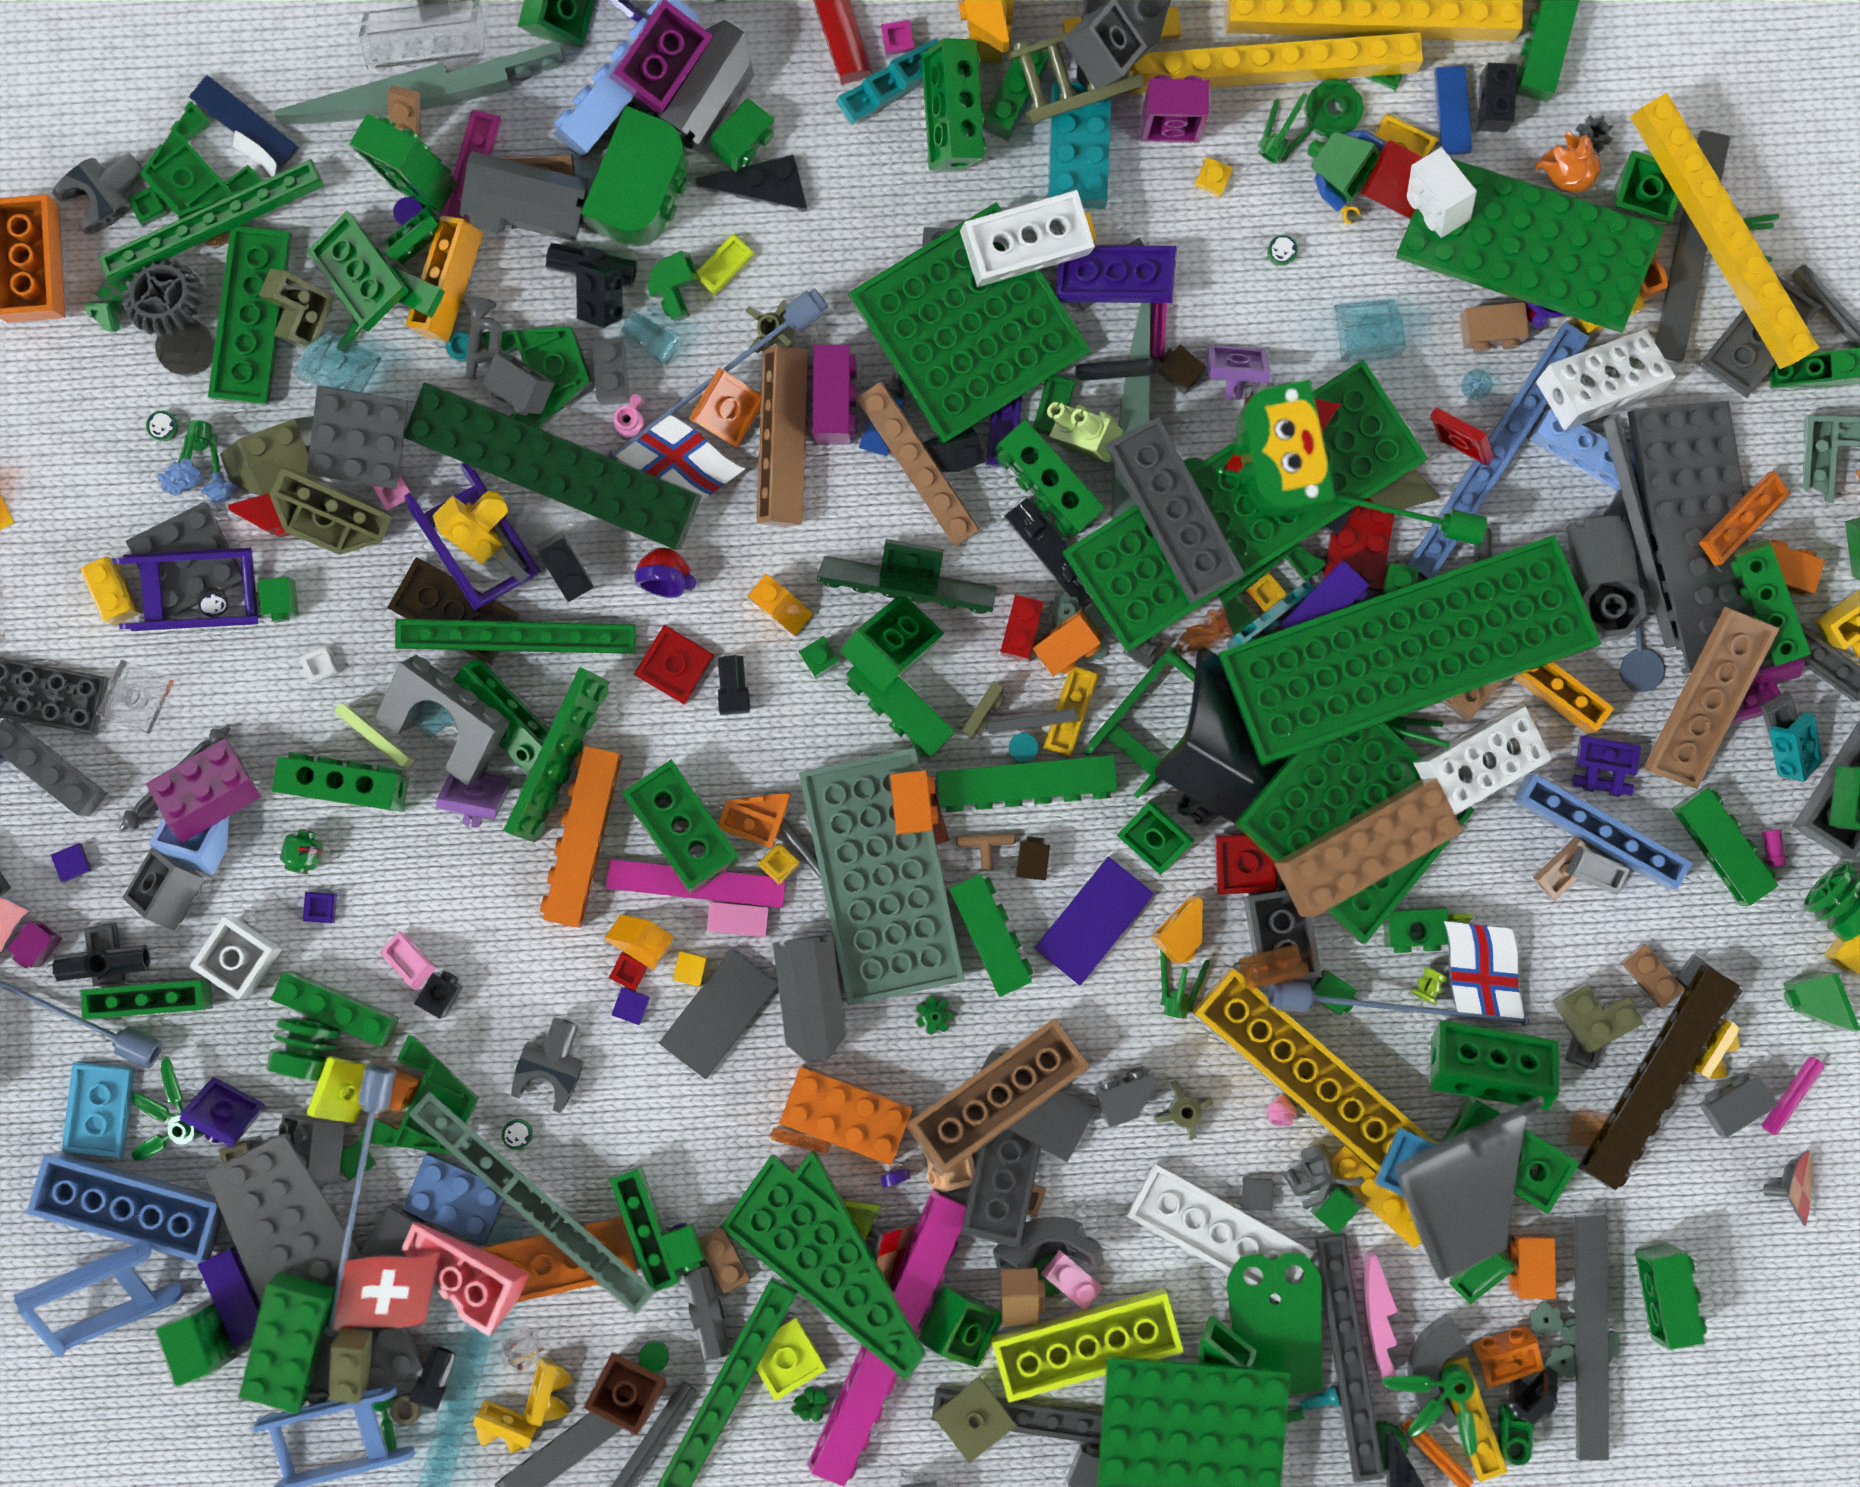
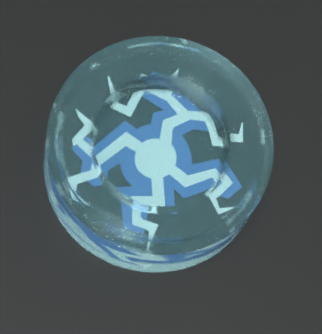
[1461,369,1492,400]

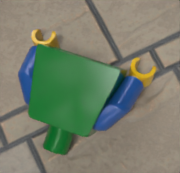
[1307,130,1386,225]

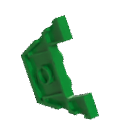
[140,101,263,219]
[481,326,593,428]
[1218,544,1326,636]
[358,1035,479,1154]

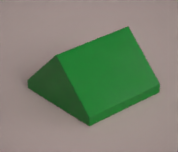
[1613,150,1679,225]
[1117,800,1195,875]

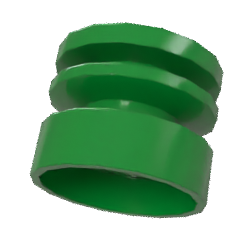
[1803,861,1860,941]
[266,1017,341,1081]

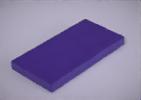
[1055,245,1177,303]
[1034,856,1154,986]

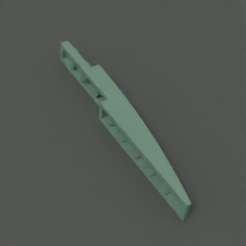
[273,41,565,125]
[1111,303,1150,520]
[408,1092,655,1315]

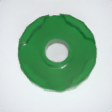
[1304,79,1364,138]

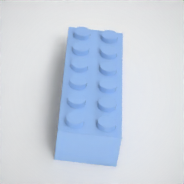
[553,0,700,157]

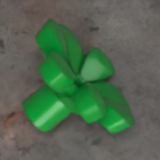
[916,995,954,1035]
[791,1386,829,1422]

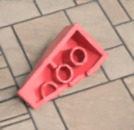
[401,1222,529,1336]

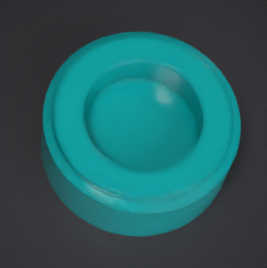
[445,331,469,362]
[1009,733,1038,763]

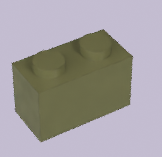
[329,1327,372,1404]

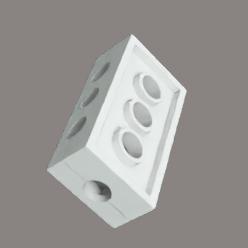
[960,190,1095,287]
[1536,329,1676,431]
[1414,706,1552,815]

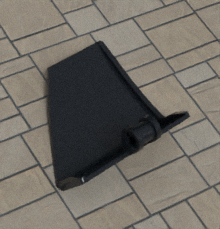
[1154,646,1289,827]

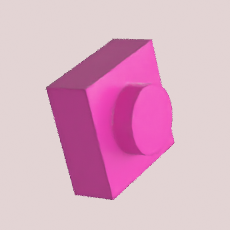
[881,20,914,56]

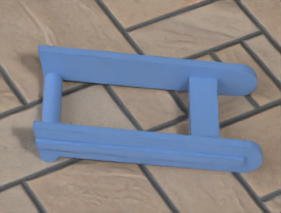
[14,1242,184,1357]
[252,1385,415,1487]

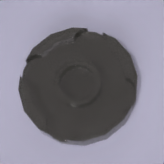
[155,319,215,377]

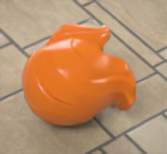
[1535,131,1601,193]

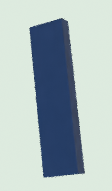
[188,74,299,170]

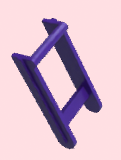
[404,463,542,610]
[112,547,259,631]

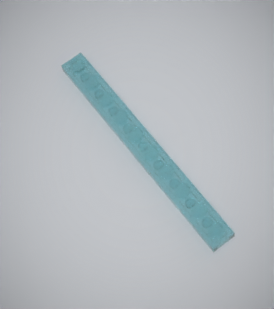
[417,1213,527,1487]

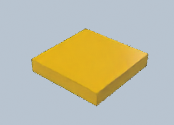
[1375,113,1438,157]

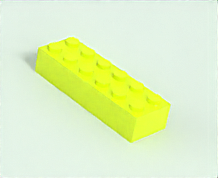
[991,1287,1184,1402]

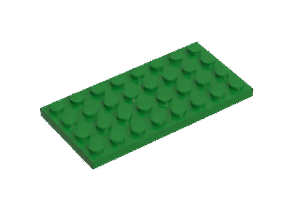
[1396,158,1665,333]

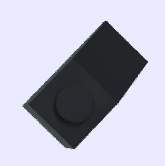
[923,427,986,472]

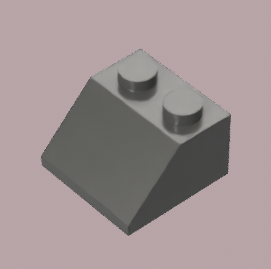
[1063,0,1147,90]
[123,847,204,931]

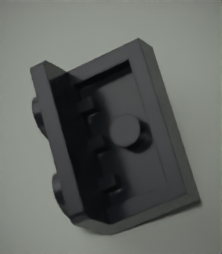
[576,261,624,328]
[1509,1366,1558,1425]

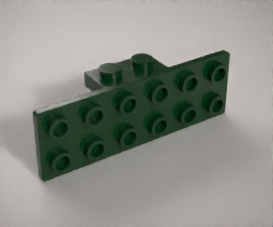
[816,539,997,614]

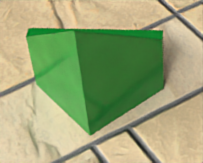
[1198,1315,1257,1367]

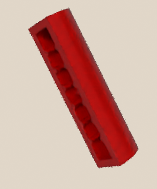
[813,0,874,86]

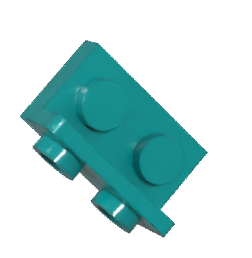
[1769,712,1823,782]

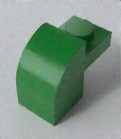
[648,251,700,321]

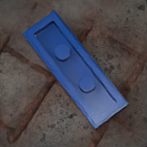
[1434,65,1472,155]

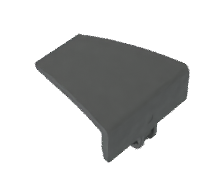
[1395,1096,1544,1281]

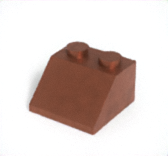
[583,1352,667,1436]

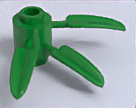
[132,1056,205,1161]
[1382,1364,1477,1456]

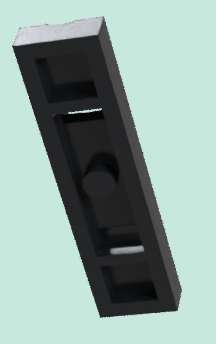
[1004,498,1091,606]

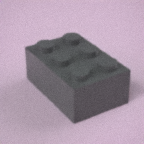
[1243,890,1322,986]

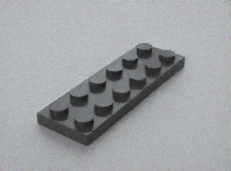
[1105,416,1245,604]

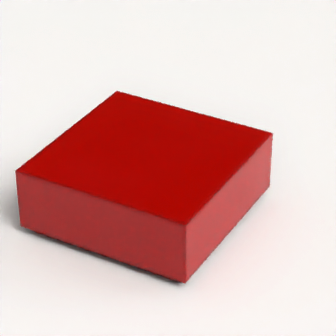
[609,951,648,992]

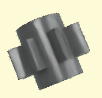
[1576,115,1613,153]

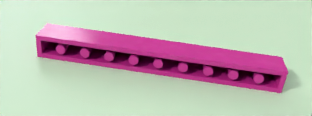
[807,1189,967,1487]

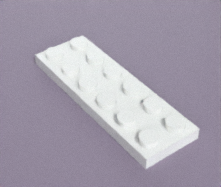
[1126,1163,1314,1302]

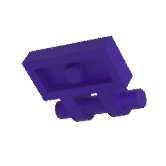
[1572,736,1641,797]

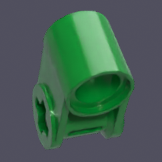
[1498,1404,1534,1466]

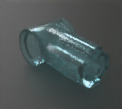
[621,311,683,366]

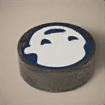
[197,587,229,617]

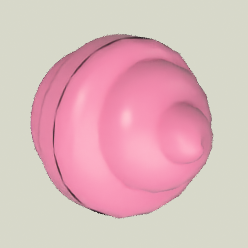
[1266,1094,1297,1126]

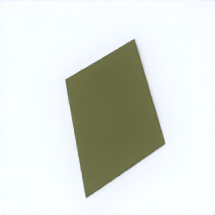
[1369,469,1441,514]

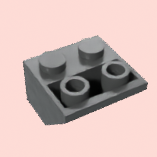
[1094,1066,1157,1128]
[278,1114,345,1182]

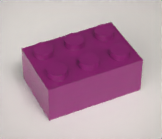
[609,0,713,113]
[1141,75,1210,143]
[813,345,857,445]
[145,738,262,843]

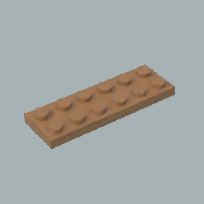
[1644,606,1779,789]

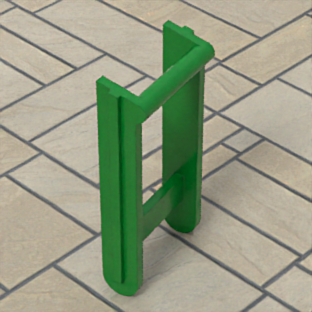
[1084,646,1195,799]

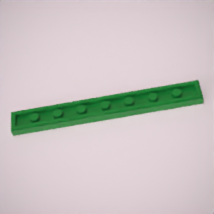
[98,159,324,284]
[395,619,636,654]
[657,1276,798,1487]

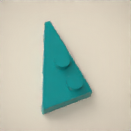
[1226,581,1314,648]

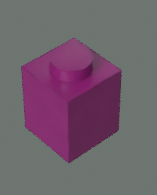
[7,921,63,968]

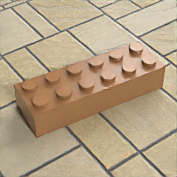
[1274,778,1463,917]
[906,1018,1090,1177]

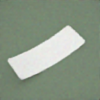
[232,131,277,177]

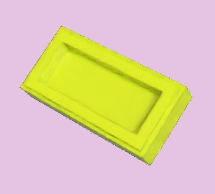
[697,233,755,296]

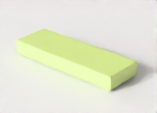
[334,703,415,768]

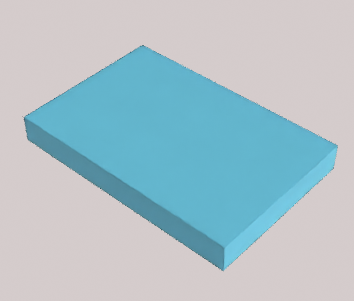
[61,1062,135,1158]

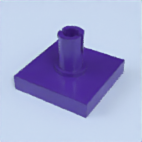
[179,1077,265,1147]

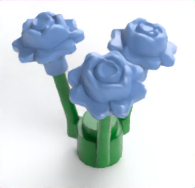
[157,420,239,503]

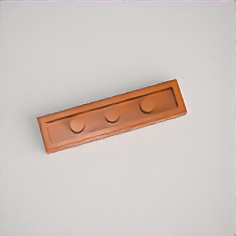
[1699,470,1791,566]

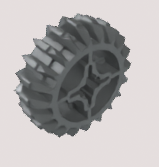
[122,258,204,337]

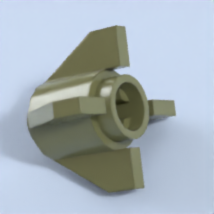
[745,301,796,353]
[1154,1080,1213,1140]

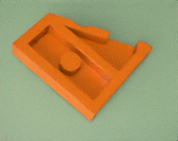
[718,792,792,848]

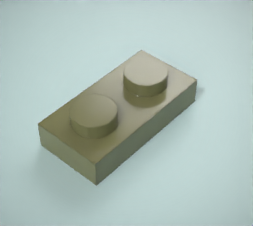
[962,681,1006,739]

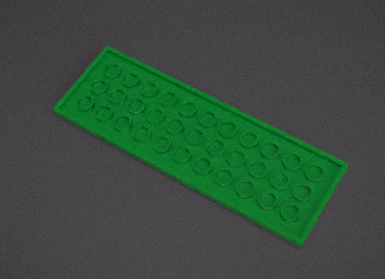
[1062,359,1428,653]
[1218,535,1602,766]

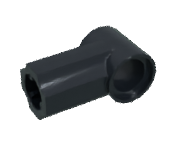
[718,655,750,715]
[408,1345,457,1412]

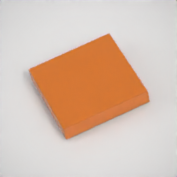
[689,368,761,448]

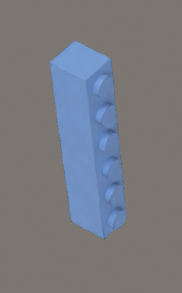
[1512,774,1692,889]

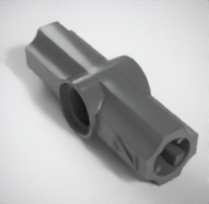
[683,1265,730,1361]

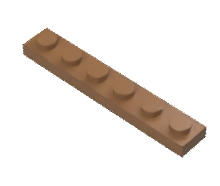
[856,381,980,546]

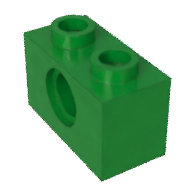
[1383,908,1449,953]

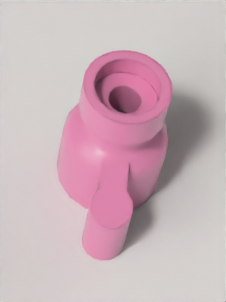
[614,394,645,439]

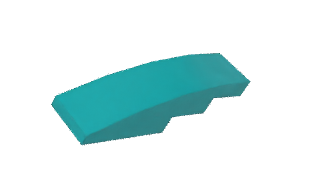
[836,38,939,125]

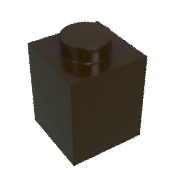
[1158,344,1207,395]
[1015,836,1050,881]

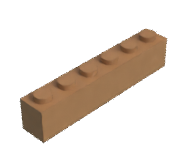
[756,344,809,528]

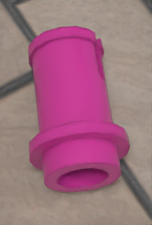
[1762,830,1789,867]

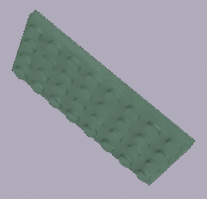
[799,748,965,1006]

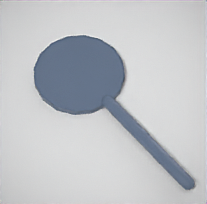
[1620,621,1664,692]

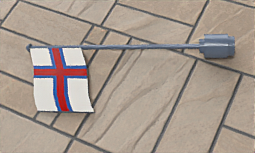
[609,288,828,504]
[1268,920,1530,1026]

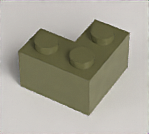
[259,269,335,350]
[1553,985,1644,1053]

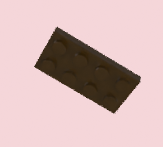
[387,557,520,666]

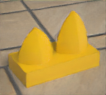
[1690,1019,1740,1079]
[524,1357,573,1426]
[472,1399,539,1454]

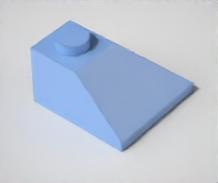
[149,816,229,875]

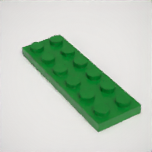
[208,226,292,406]
[503,667,610,842]

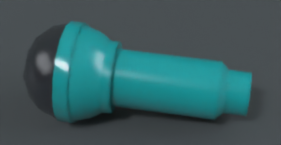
[1300,1385,1341,1410]

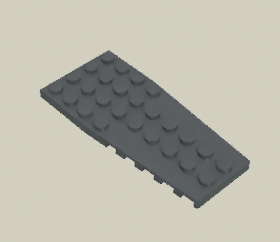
[1627,401,1755,674]
[205,1133,425,1405]

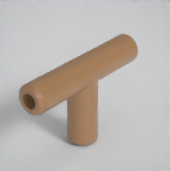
[956,833,1015,870]

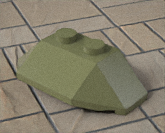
[220,416,320,496]
[269,467,393,555]

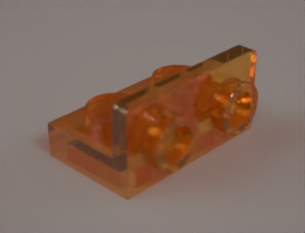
[1177,610,1224,654]
[1239,945,1309,990]

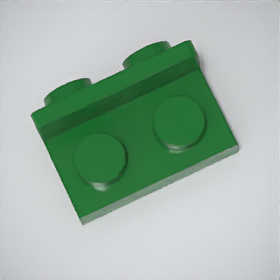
[382,206,439,265]

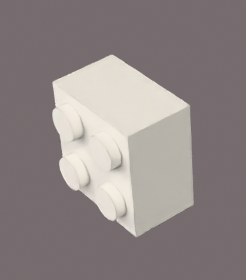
[1407,147,1476,238]
[189,916,282,1000]

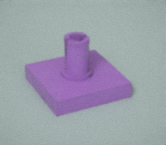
[1207,344,1270,400]
[436,773,511,827]

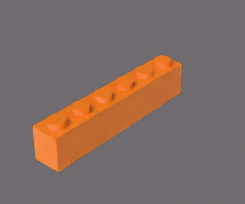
[540,746,623,928]

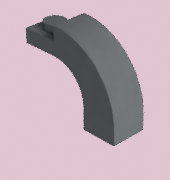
[992,1217,1104,1271]
[1407,1314,1468,1430]

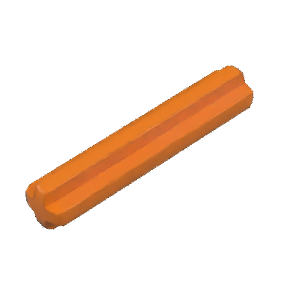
[1401,1417,1474,1487]

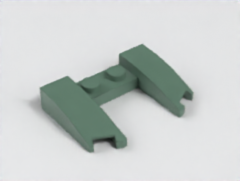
[1803,416,1860,503]

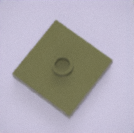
[932,1376,1017,1463]

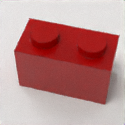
[1000,594,1044,663]

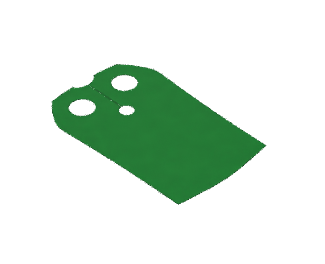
[1227,1253,1323,1395]

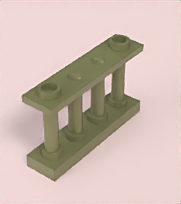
[1007,32,1145,125]

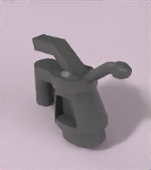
[1284,1144,1365,1209]

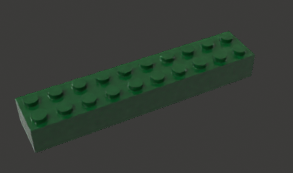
[404,382,702,550]

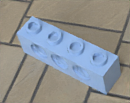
[1529,408,1640,491]

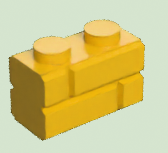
[80,556,141,625]

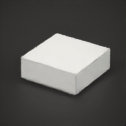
[299,645,340,685]

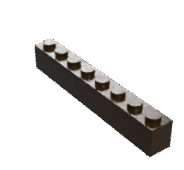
[1577,965,1740,1191]

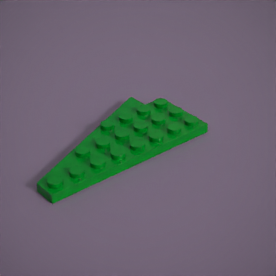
[720,1150,926,1380]

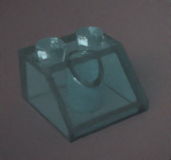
[1335,298,1406,363]
[293,330,382,392]

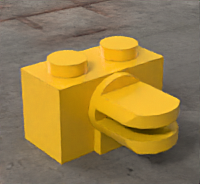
[432,491,508,565]
[1814,589,1860,658]

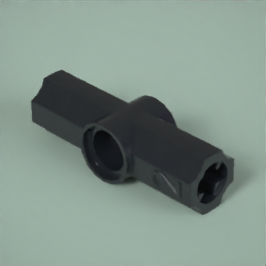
[545,243,638,287]
[52,945,151,982]

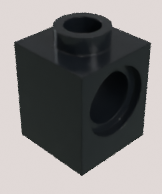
[414,970,463,1019]

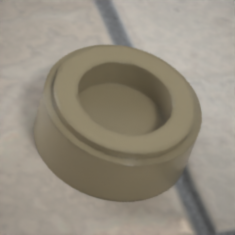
[390,1393,423,1425]

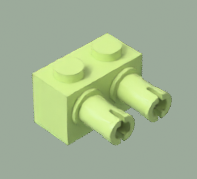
[1047,402,1123,463]

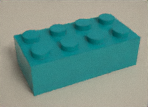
[1048,82,1111,209]

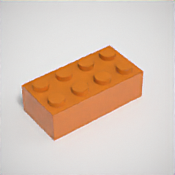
[0,194,66,323]
[779,1064,913,1166]

